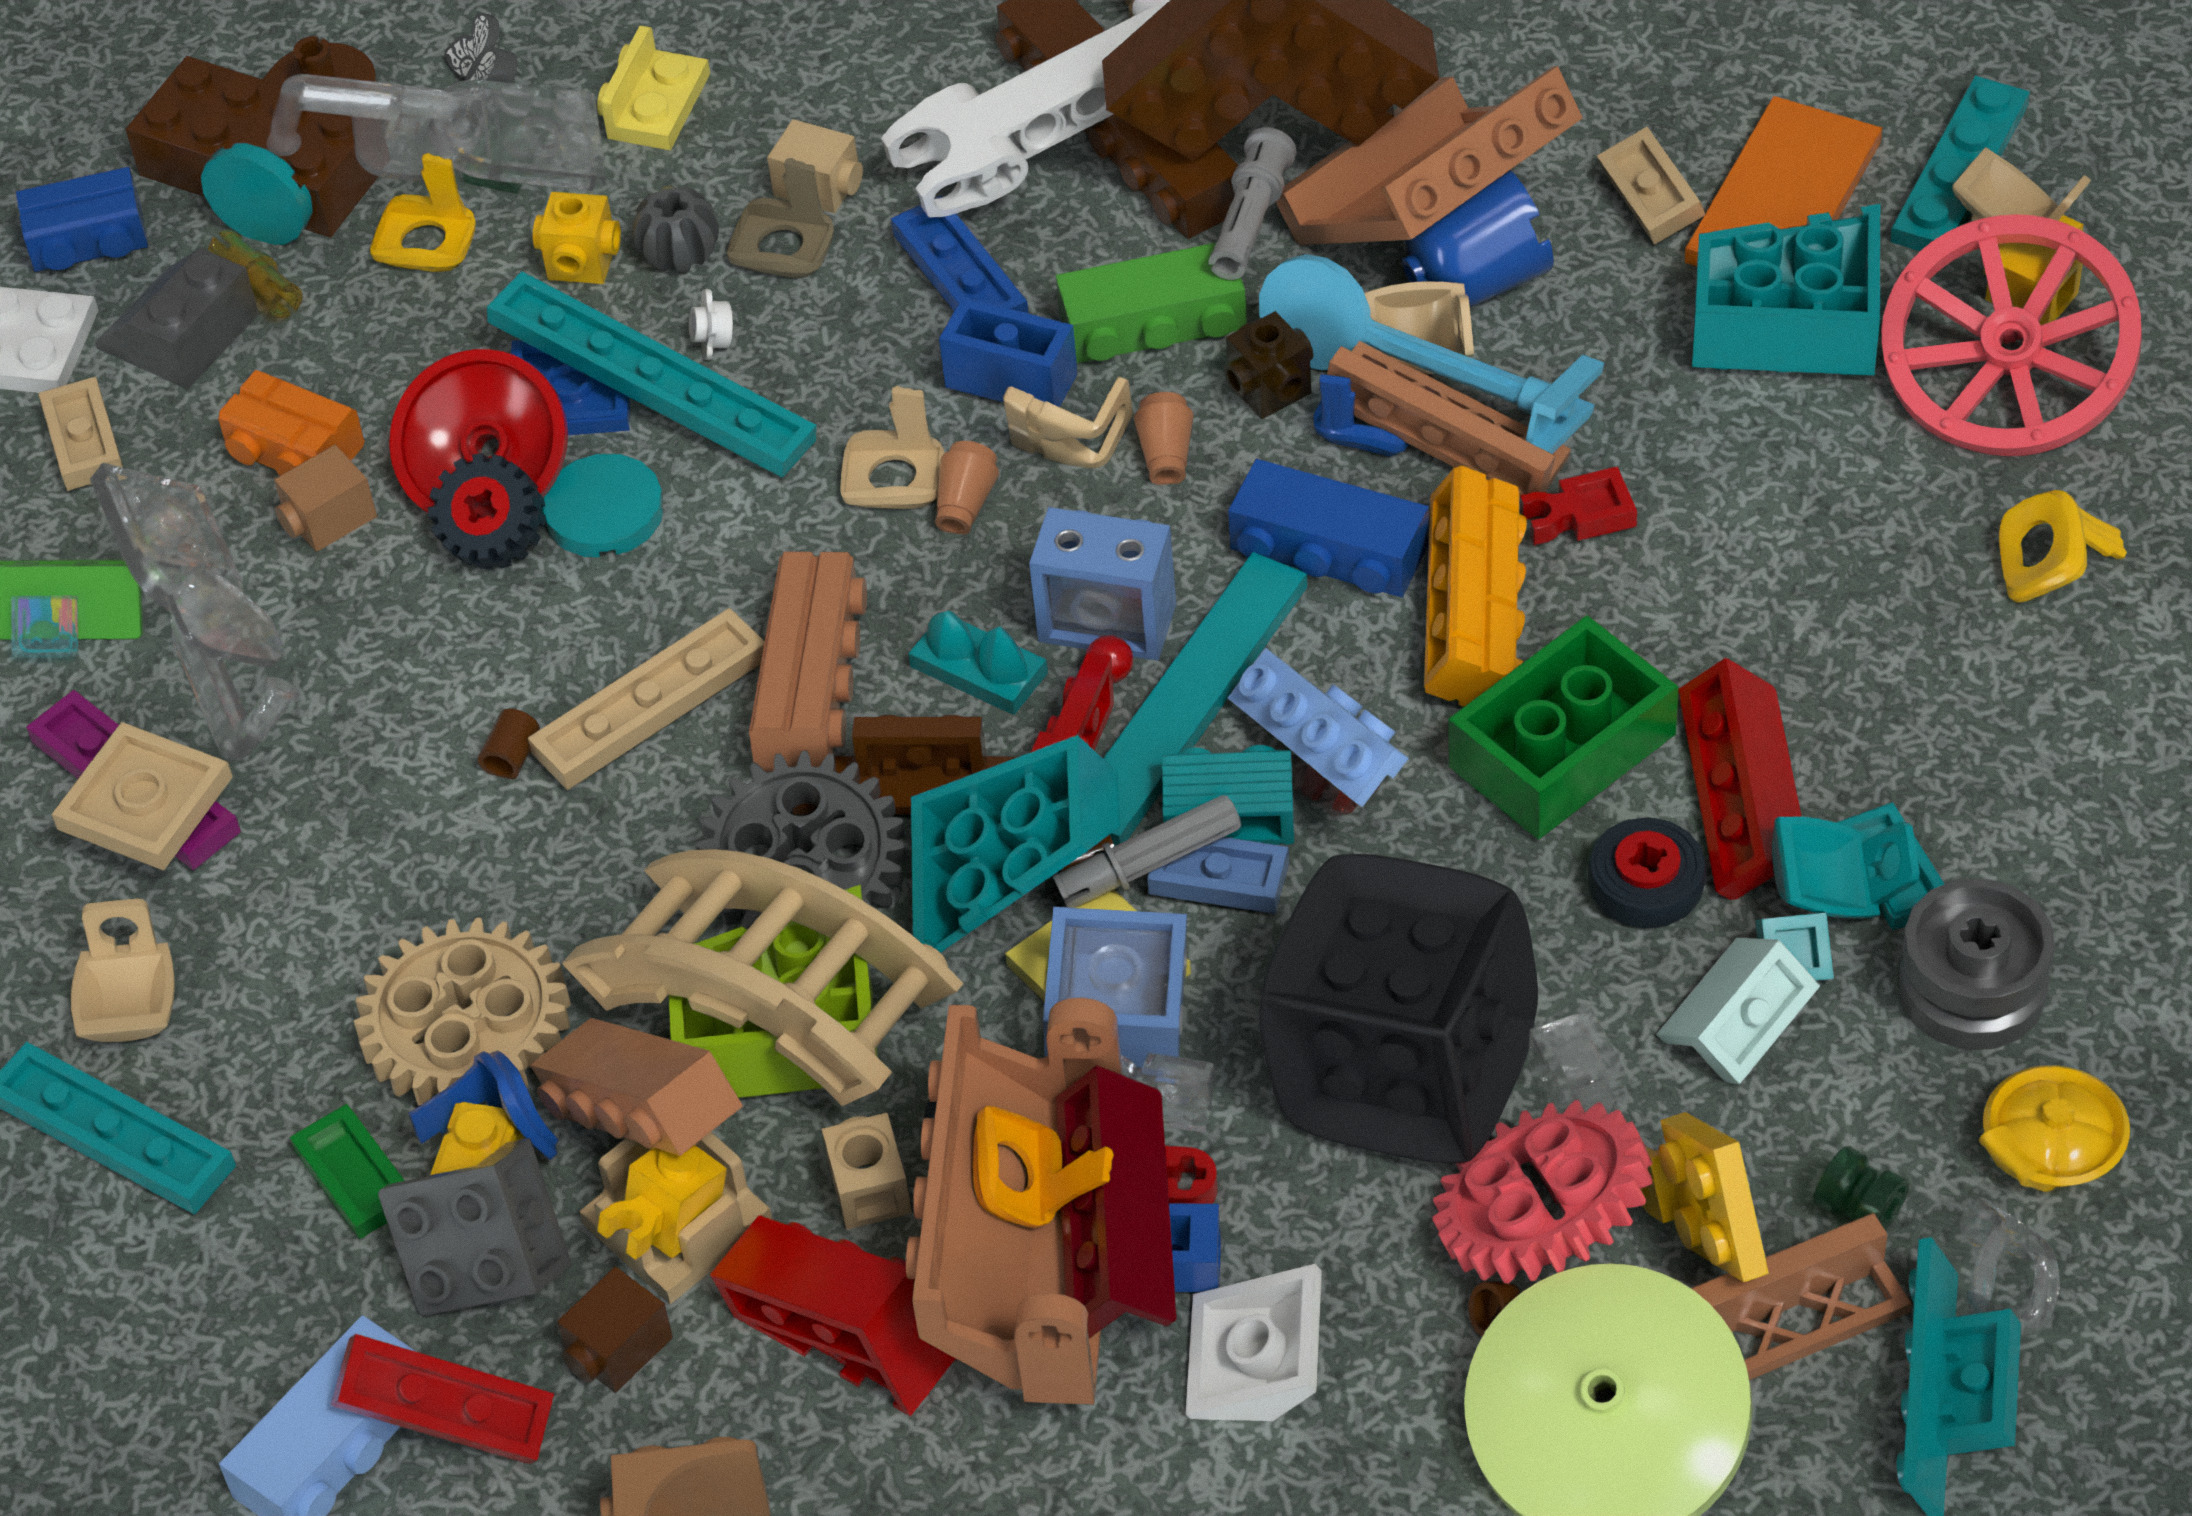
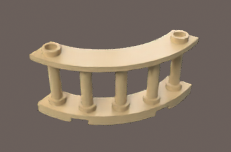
[562,849,964,1106]

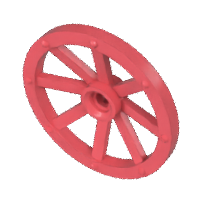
[1881,214,2142,456]

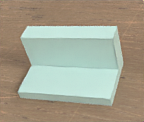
[1656,938,1820,1084]

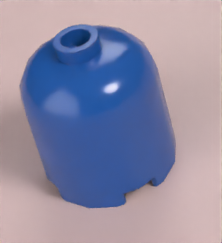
[1402,170,1554,307]

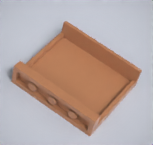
[1276,66,1583,245]

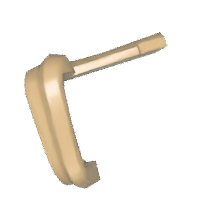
[840,386,945,509]

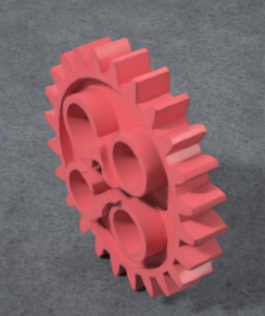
[1432,1100,1653,1284]

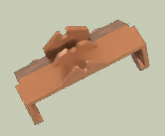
[906,997,1123,1405]

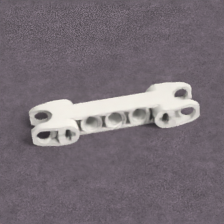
[881,0,1170,217]

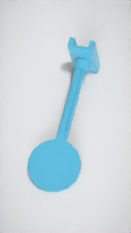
[1259,254,1604,454]

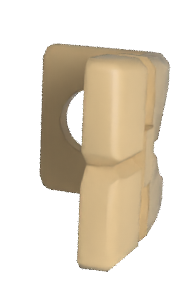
[1003,377,1133,468]

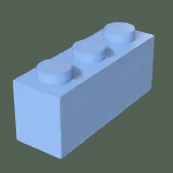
[219,1315,416,1516]

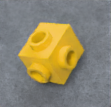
[533,192,621,284]

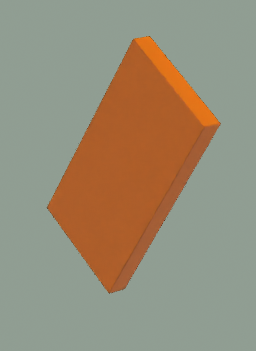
[1685,96,1882,266]

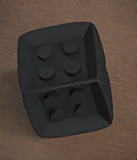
[1259,854,1538,1163]

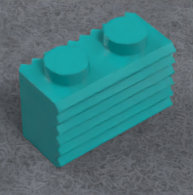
[1162,745,1295,845]

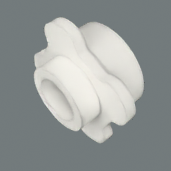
[689,289,733,360]

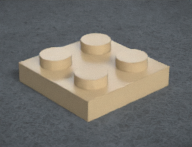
[51,722,233,871]

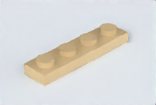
[528,607,765,790]

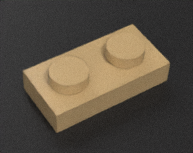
[1597,127,1705,245]
[38,376,125,491]

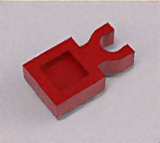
[1520,466,1637,545]

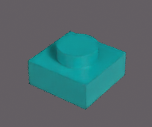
[1755,912,1834,981]

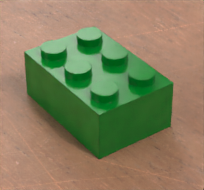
[1448,615,1679,840]

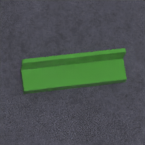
[0,559,155,640]

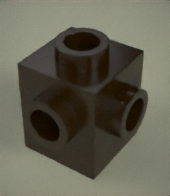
[1224,311,1314,419]

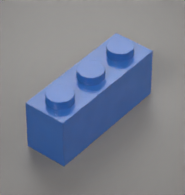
[1228,459,1429,598]

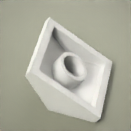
[1186,1264,1322,1421]

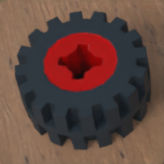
[428,453,546,570]

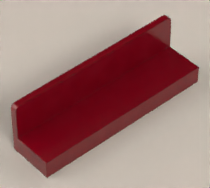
[1056,1065,1177,1339]

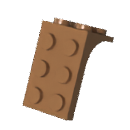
[600,1437,770,1516]

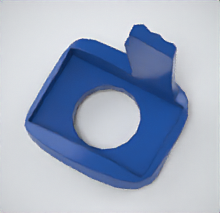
[1313,374,1409,456]
[408,1050,559,1160]

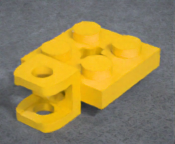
[1641,1112,1769,1283]

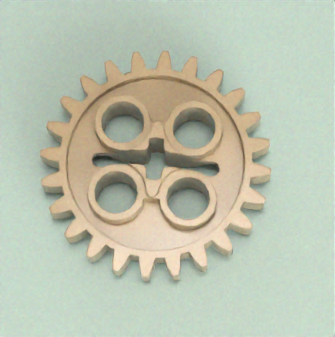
[354,918,571,1106]

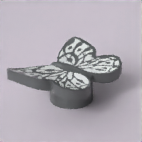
[444,13,517,129]

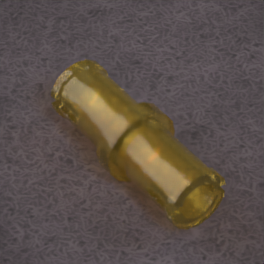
[208,230,303,318]

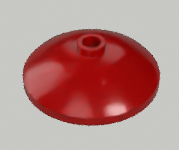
[389,349,568,518]

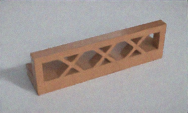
[1327,341,1571,501]
[1691,1213,1912,1380]

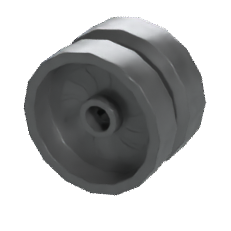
[1899,878,2055,1050]

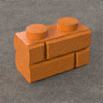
[218,370,365,476]

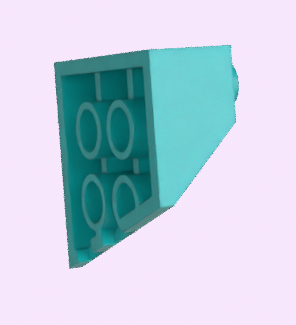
[1692,203,1881,375]
[911,735,1120,953]

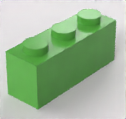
[1055,242,1247,363]

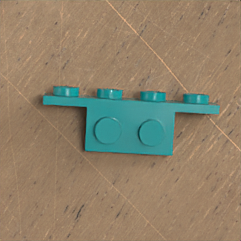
[1896,1237,2021,1516]

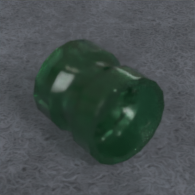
[1813,1146,1910,1230]

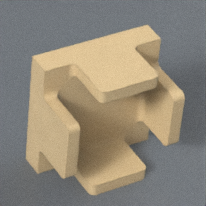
[579,1132,772,1304]

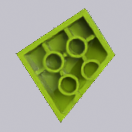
[669,884,878,1098]

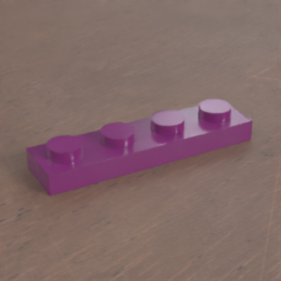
[26,689,241,871]

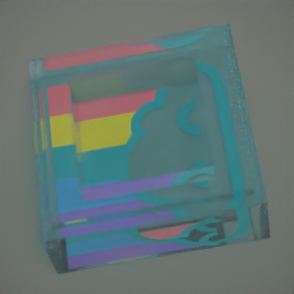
[11,596,78,658]

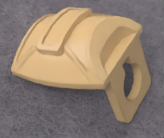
[1952,147,2091,221]
[1364,281,1474,375]
[71,899,175,1042]

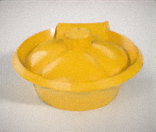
[1979,1065,2130,1192]

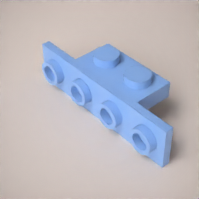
[1228,648,1409,807]

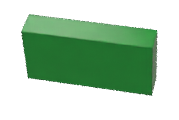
[289,1104,405,1240]

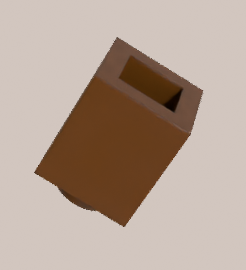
[557,1266,673,1393]

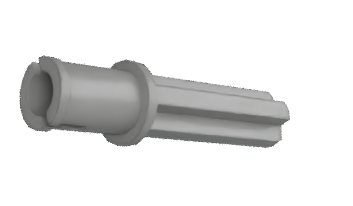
[1052,795,1241,908]

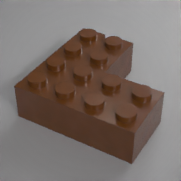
[1102,0,1439,161]

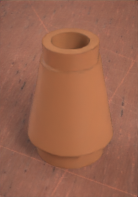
[1134,392,1194,485]
[935,441,999,535]

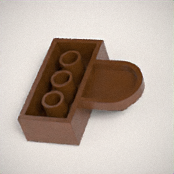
[125,36,390,238]

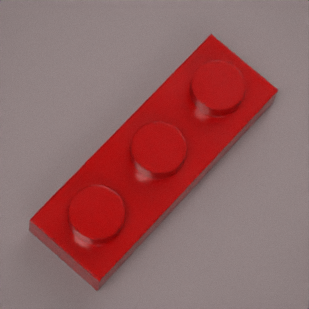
[331,1334,554,1464]

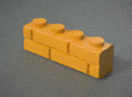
[1424,465,1527,707]

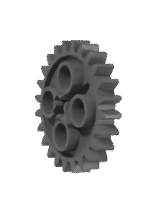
[695,751,907,930]

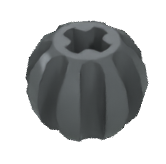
[632,185,719,273]

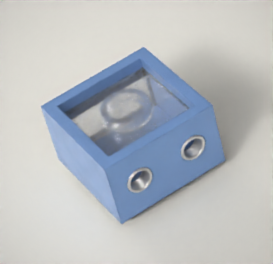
[1029,507,1176,661]
[1043,907,1187,1070]

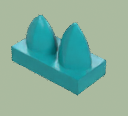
[908,610,1048,715]

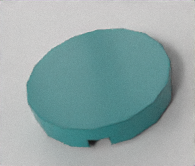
[201,143,313,245]
[542,454,663,557]

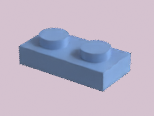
[1147,837,1289,914]

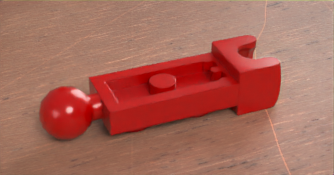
[1030,635,1134,753]

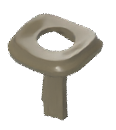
[727,158,834,278]

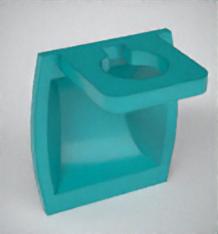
[1772,816,1920,918]

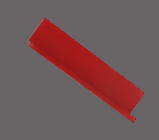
[1678,657,1802,900]

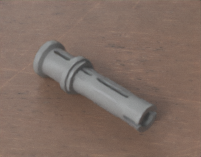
[1208,127,1297,280]

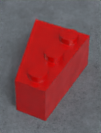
[710,1215,956,1417]

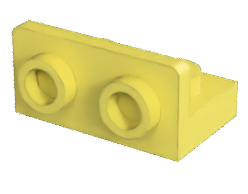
[597,25,710,151]

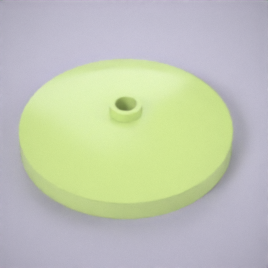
[1464,1263,1753,1516]

